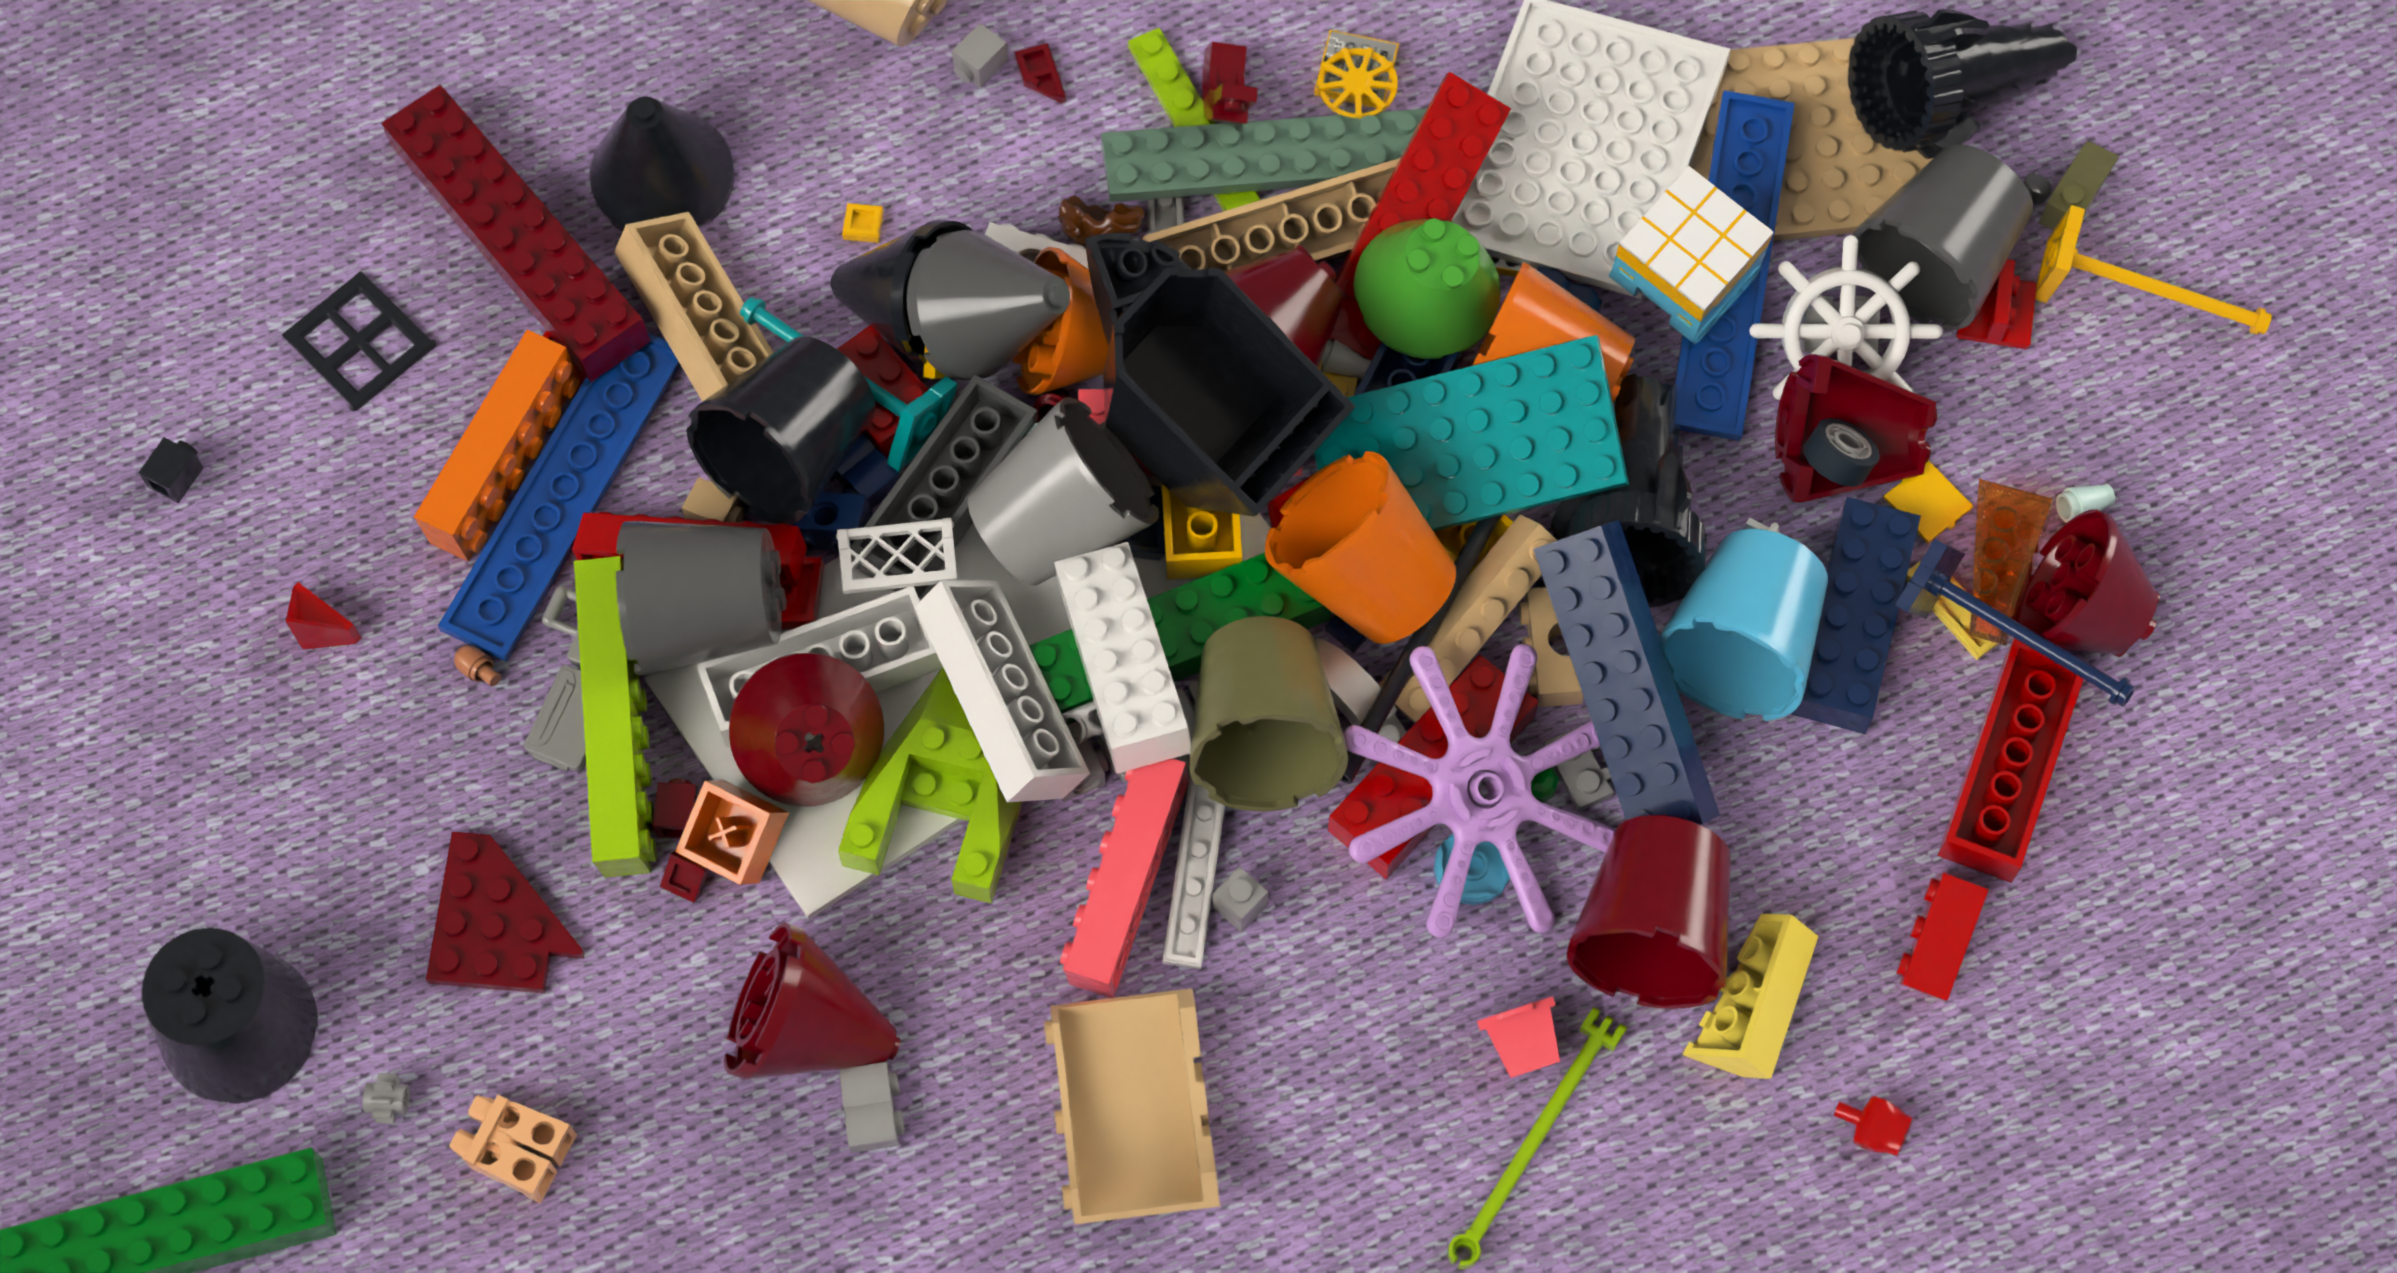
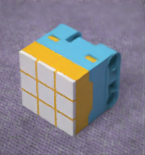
[1609,166,1773,344]

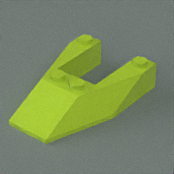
[838,668,1023,904]

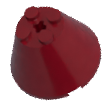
[1224,245,1348,368]
[2010,509,2160,657]
[729,653,884,807]

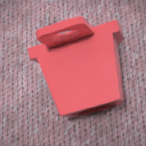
[1477,996,1560,1078]

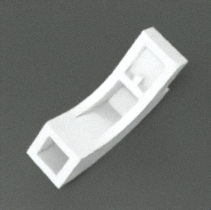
[1315,638,1407,743]

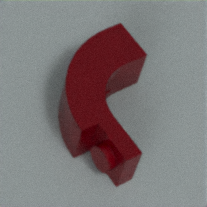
[1202,41,1258,125]

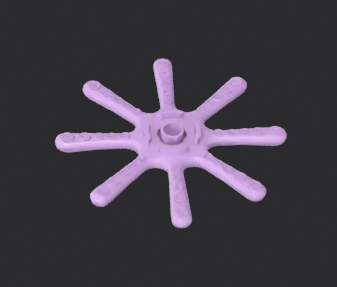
[1343,644,1615,938]

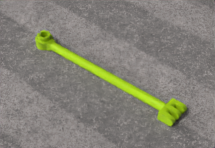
[1447,1007,1628,1269]

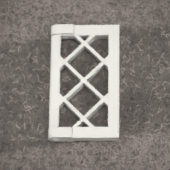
[836,517,958,594]

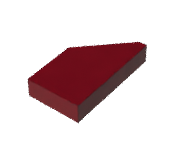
[1014,43,1066,103]

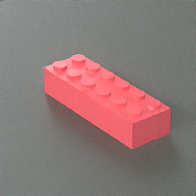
[1060,758,1189,998]

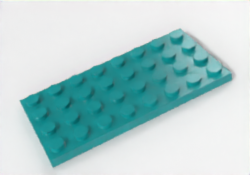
[1315,335,1629,531]

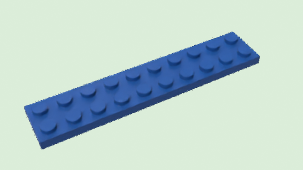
[1674,90,1795,441]
[438,332,681,662]

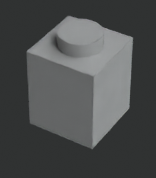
[952,23,1008,88]
[1213,866,1268,933]

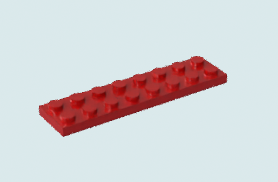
[1330,72,1512,361]

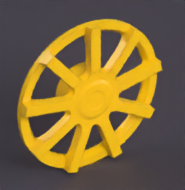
[1318,47,1398,119]

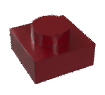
[660,851,710,903]

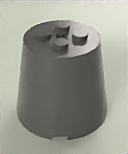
[1852,144,2033,330]
[616,521,786,676]

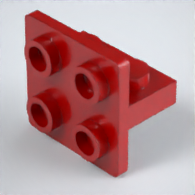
[1956,259,2037,349]

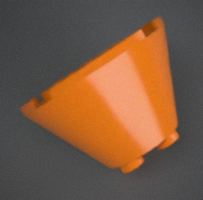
[1013,247,1109,395]

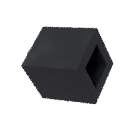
[138,437,204,503]

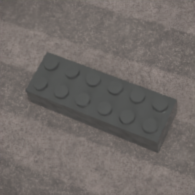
[850,375,1039,598]

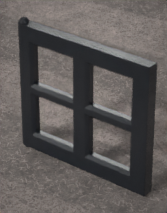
[282,271,436,411]

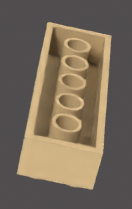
[614,212,774,402]

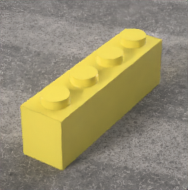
[1683,914,1819,1079]

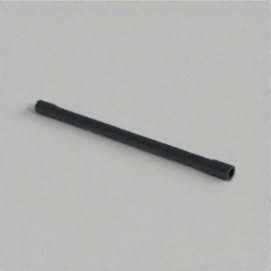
[1340,515,1503,784]

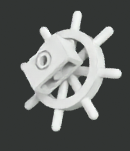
[1749,235,1943,400]

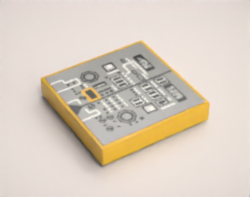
[1314,30,1399,108]

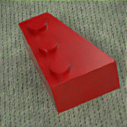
[1896,872,1989,1001]

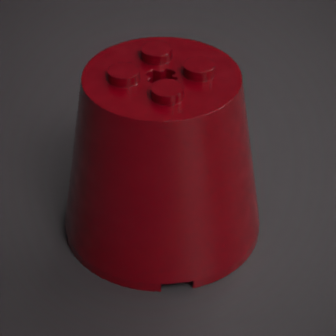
[1566,815,1731,1009]

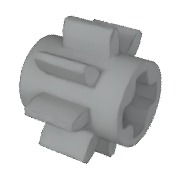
[363,1073,410,1124]

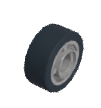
[1804,418,1879,487]

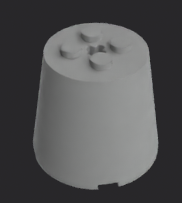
[968,397,1159,586]

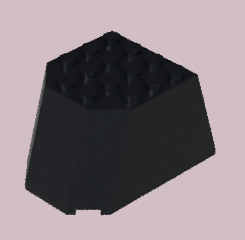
[1103,267,1356,516]

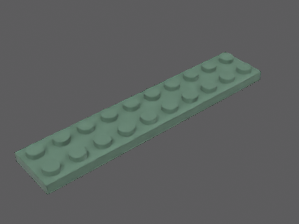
[1101,109,1427,202]

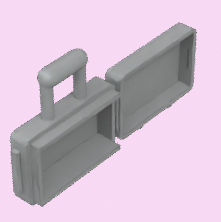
[524,586,586,772]

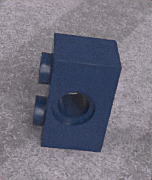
[789,492,873,553]

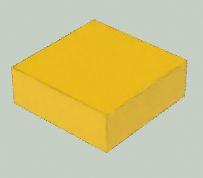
[842,203,884,243]

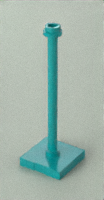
[740,297,958,471]

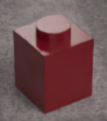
[652,778,700,839]

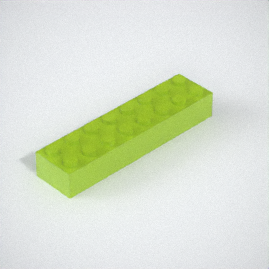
[574,556,657,878]

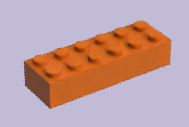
[414,329,580,562]

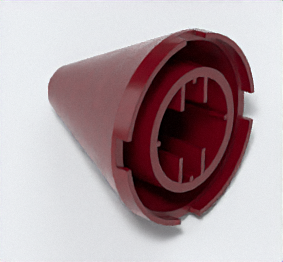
[724,922,901,1079]

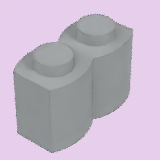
[839,1062,905,1153]

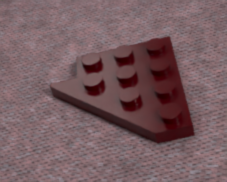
[426,832,585,993]

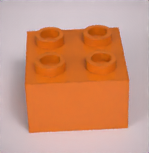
[675,780,789,885]

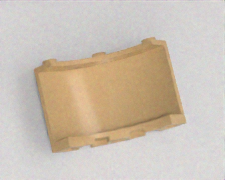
[1044,988,1220,1225]

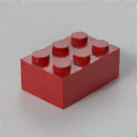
[837,325,928,459]

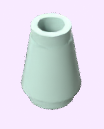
[2056,484,2115,522]

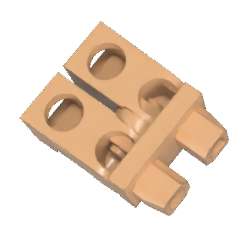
[449,1095,577,1204]

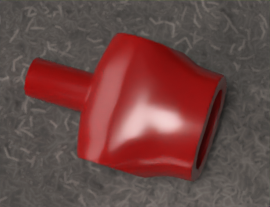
[1834,1096,1913,1157]

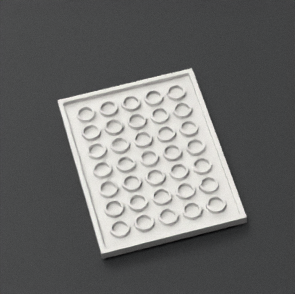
[1451,0,1730,299]

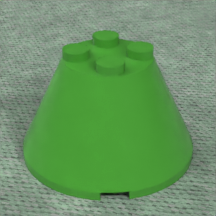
[1354,218,1501,359]

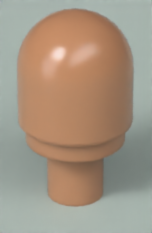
[454,644,501,687]

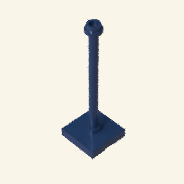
[1895,539,2136,707]

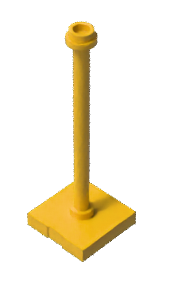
[2035,205,2272,335]

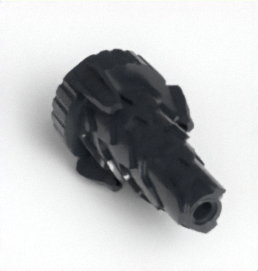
[1848,9,2077,159]
[1550,373,1707,608]

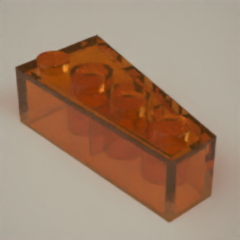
[1969,479,2053,646]

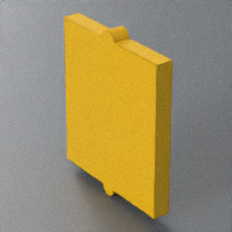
[1883,461,1974,544]

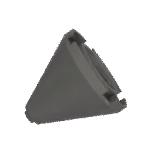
[907,230,1070,380]

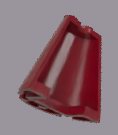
[1775,354,1937,503]

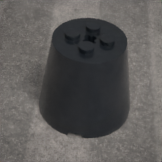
[686,336,875,524]
[141,928,318,1104]

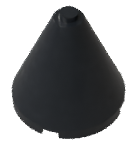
[590,97,735,232]
[830,220,973,367]

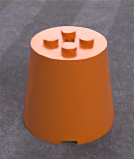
[1472,262,1636,403]
[1265,451,1456,644]

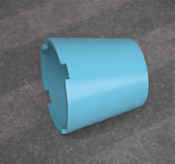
[1659,529,1828,721]

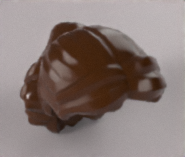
[1058,195,1144,248]

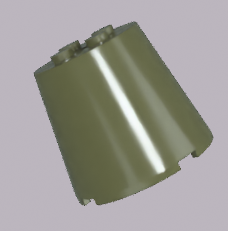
[1189,616,1348,811]

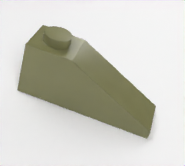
[2039,140,2119,230]

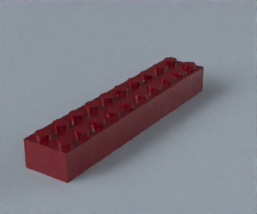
[381,84,651,383]

